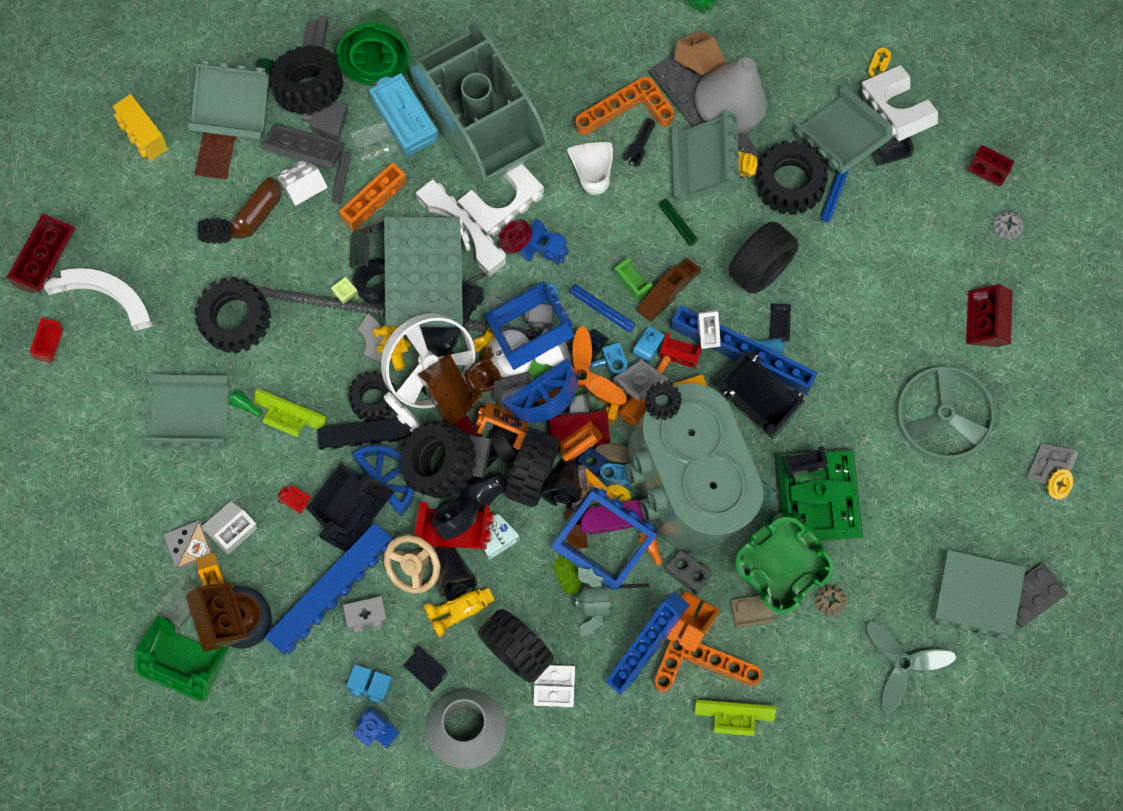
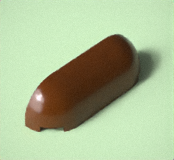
[231,177,281,239]

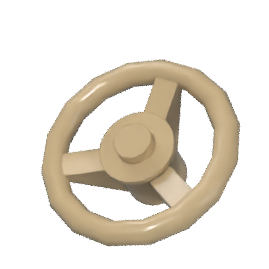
[384,535,440,594]

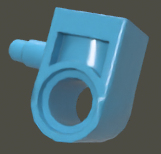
[633,326,665,363]
[591,342,627,378]

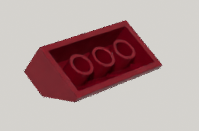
[6,213,76,293]

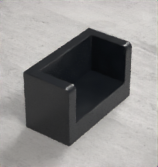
[872,136,914,167]
[783,446,828,479]

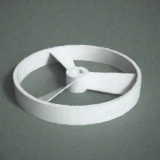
[381,313,475,408]

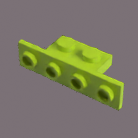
[254,388,327,437]
[695,700,776,736]

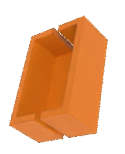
[666,591,720,653]

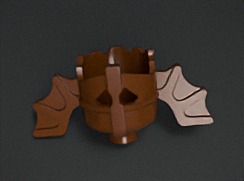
[464,347,503,412]

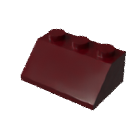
[966,284,1013,347]
[549,410,610,452]

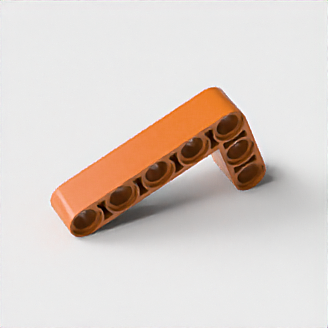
[576,77,674,135]
[654,640,762,693]

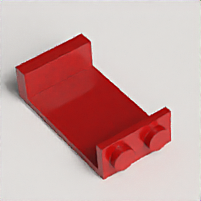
[414,502,494,549]

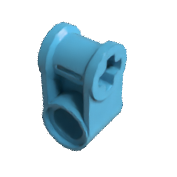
[599,463,636,488]

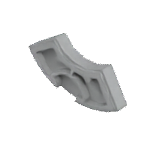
[358,314,383,364]

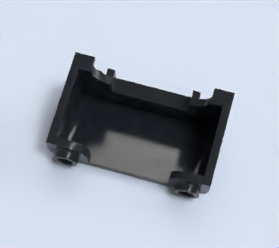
[409,280,485,357]
[715,350,805,439]

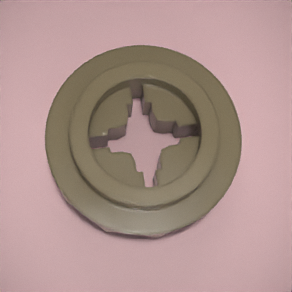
[815,585,847,616]

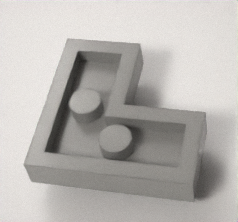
[1027,444,1078,484]

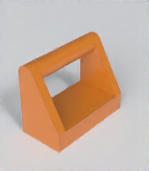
[560,421,603,462]

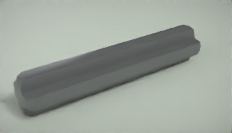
[331,151,351,204]

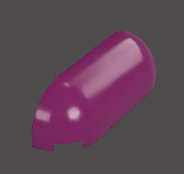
[581,500,654,535]

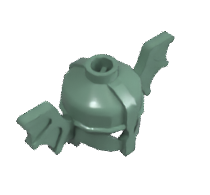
[575,566,611,637]

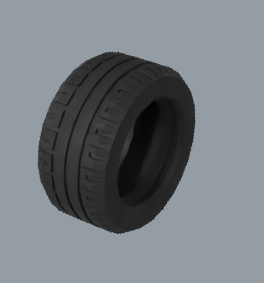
[728,222,799,294]

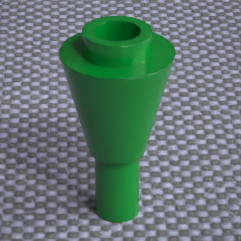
[228,389,263,418]

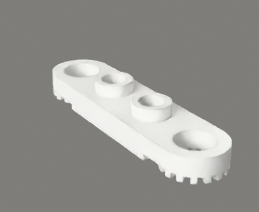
[383,391,441,452]

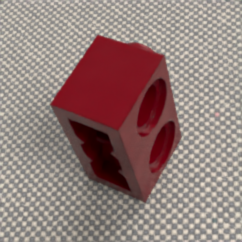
[968,144,1014,187]

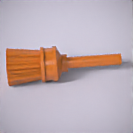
[618,356,671,426]

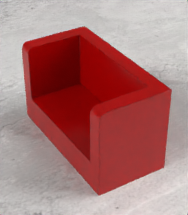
[29,318,64,363]
[659,332,702,369]

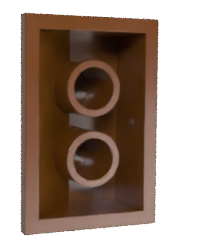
[417,354,472,425]
[186,582,248,652]

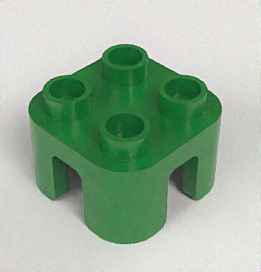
[736,512,833,614]

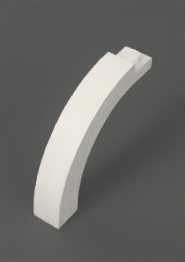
[44,268,153,331]

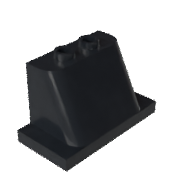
[306,462,395,552]

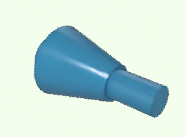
[751,338,785,354]

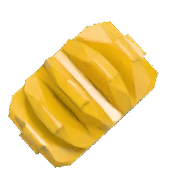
[738,151,758,177]

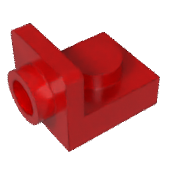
[277,485,311,514]

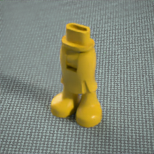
[423,587,495,638]

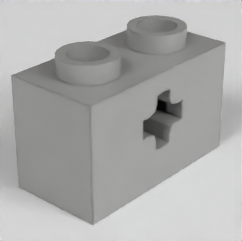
[343,596,388,633]

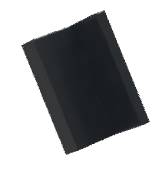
[403,645,448,692]

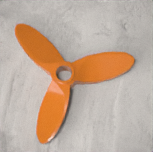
[536,326,627,406]

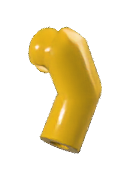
[473,328,495,352]

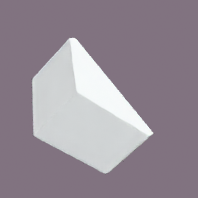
[697,310,721,349]

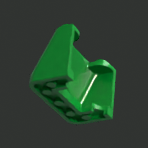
[134,616,229,701]

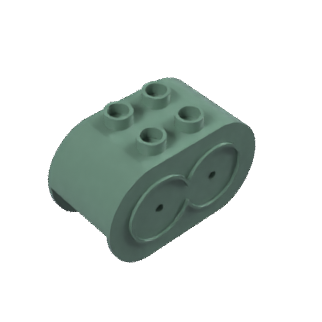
[408,23,549,186]
[625,383,763,554]

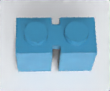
[346,664,393,704]

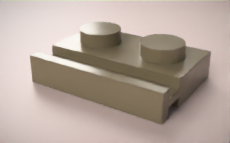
[731,595,775,629]

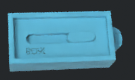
[369,73,439,157]

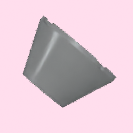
[426,689,506,769]

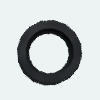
[489,426,519,463]

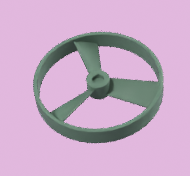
[897,367,995,462]

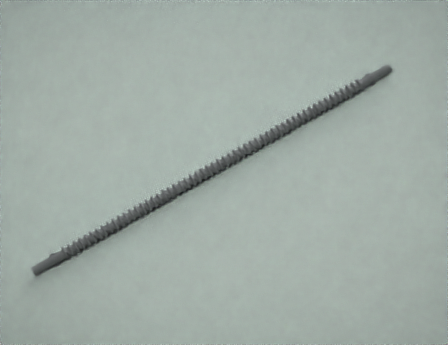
[257,287,574,346]

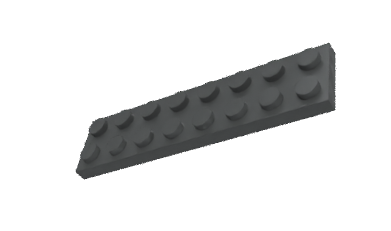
[648,53,763,180]

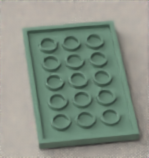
[384,217,463,327]

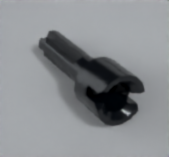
[623,118,655,167]

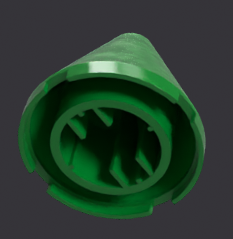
[336,9,411,86]

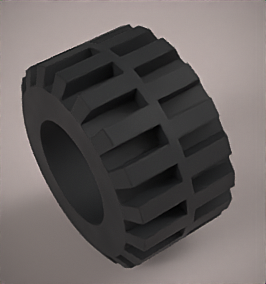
[348,371,397,422]

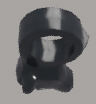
[353,258,385,304]
[430,472,507,540]

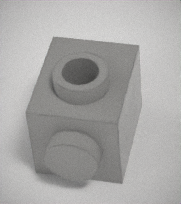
[525,304,553,331]

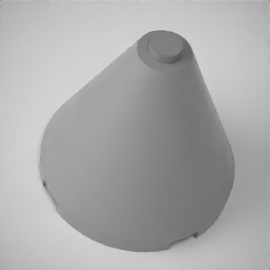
[695,58,768,134]

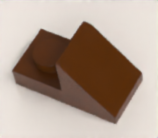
[564,510,588,549]

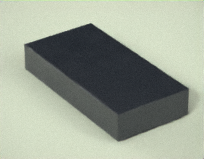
[770,304,791,342]

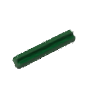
[659,199,698,246]

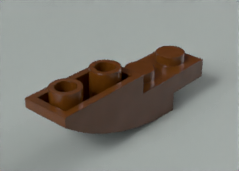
[637,258,701,322]

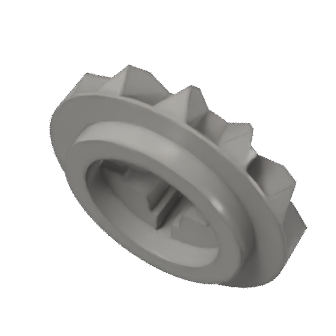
[994,211,1024,240]

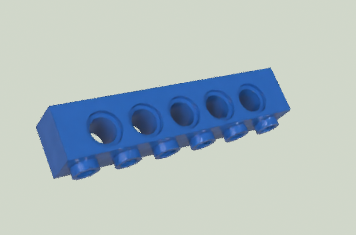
[606,592,690,695]

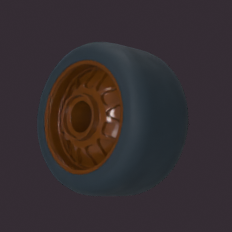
[229,586,272,649]

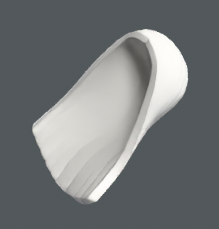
[567,142,613,195]

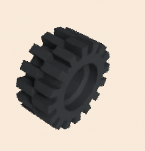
[198,218,232,244]
[645,381,682,420]

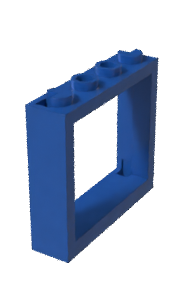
[485,281,574,370]
[551,486,657,591]

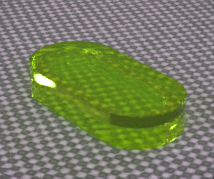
[553,557,581,595]

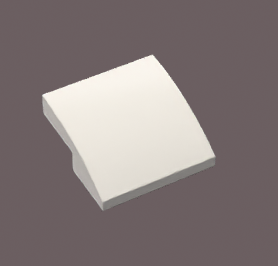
[534,665,575,707]

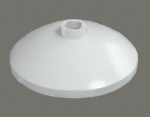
[486,330,532,379]

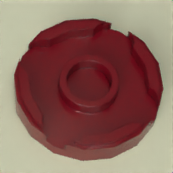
[498,219,532,254]

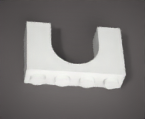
[861,65,938,141]
[458,156,544,237]

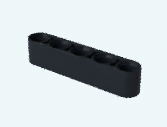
[317,418,412,450]

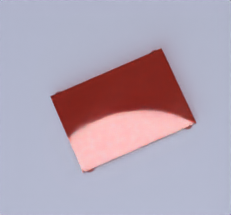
[194,132,236,180]

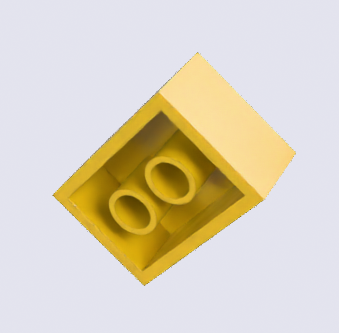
[112,94,168,161]

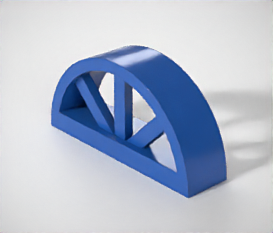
[503,358,578,423]
[352,446,415,517]

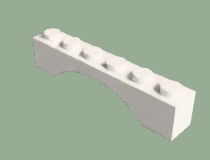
[416,179,506,277]

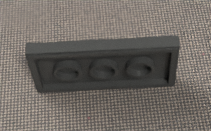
[262,123,345,169]

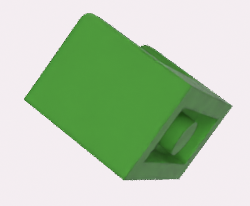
[614,257,653,303]

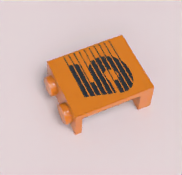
[475,402,528,450]

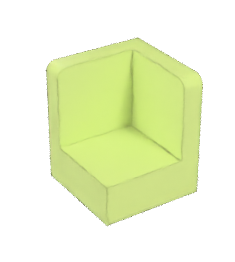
[331,277,359,304]

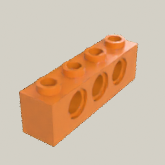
[339,162,407,232]

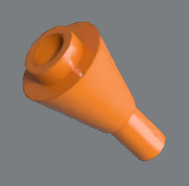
[638,533,663,566]

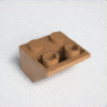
[674,30,725,75]

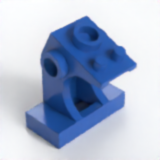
[519,219,569,265]
[353,707,400,748]

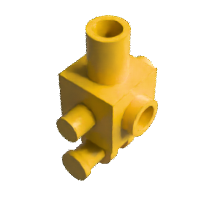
[373,325,411,371]

